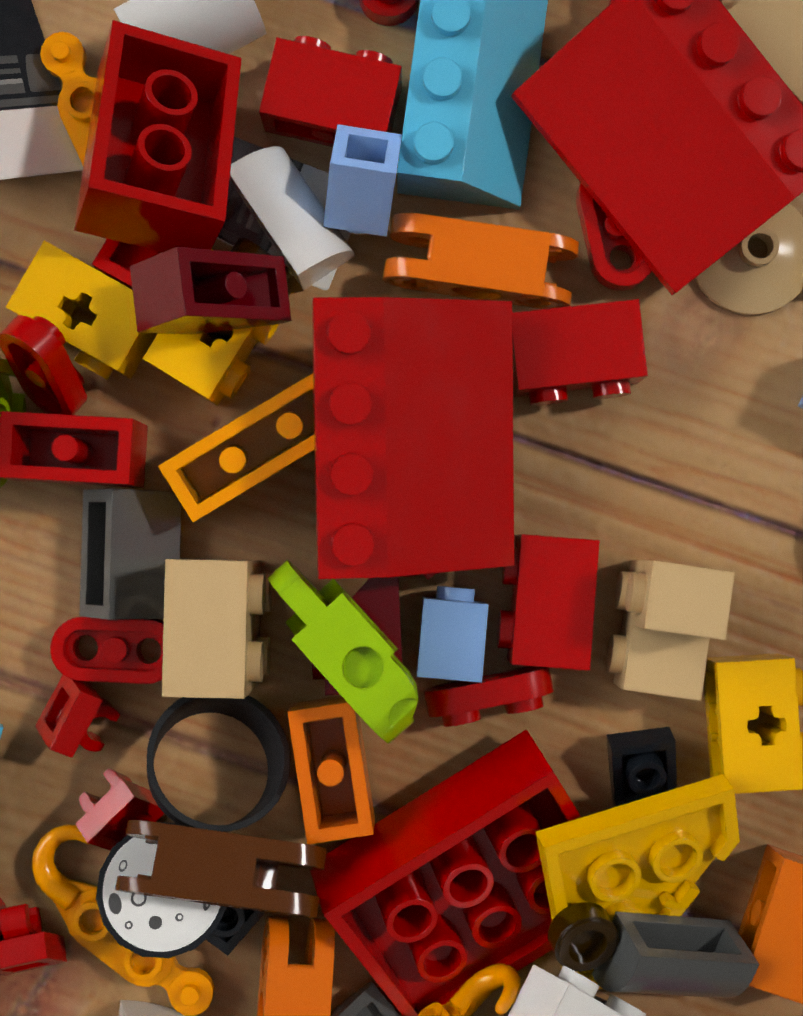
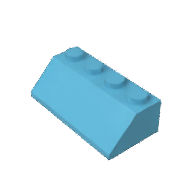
[397,0,548,210]

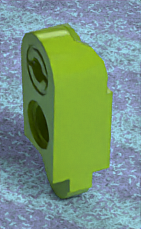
[268,560,419,744]

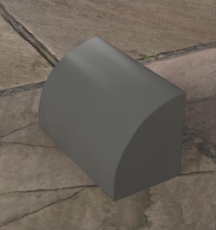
[79,488,181,620]
[592,911,759,998]

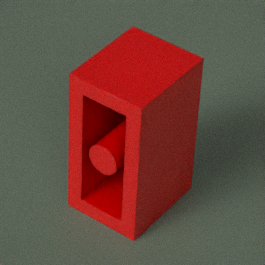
[259,36,402,147]
[512,299,648,406]
[0,411,148,488]
[497,534,600,671]

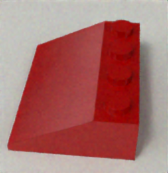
[511,0,803,295]
[312,297,514,579]
[310,729,581,1016]

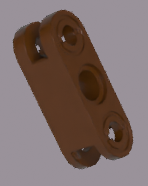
[115,820,327,918]

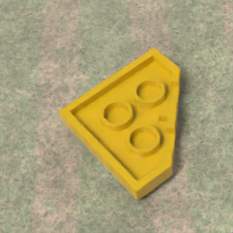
[536,774,740,990]

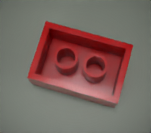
[74,20,242,252]

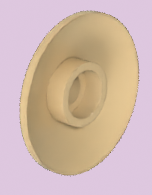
[694,203,803,316]

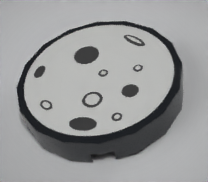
[96,822,228,958]

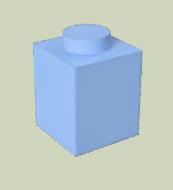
[323,124,402,237]
[416,586,489,683]

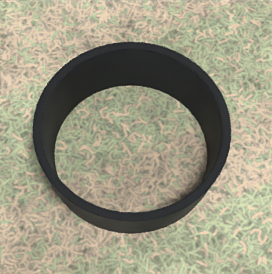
[147,695,290,832]

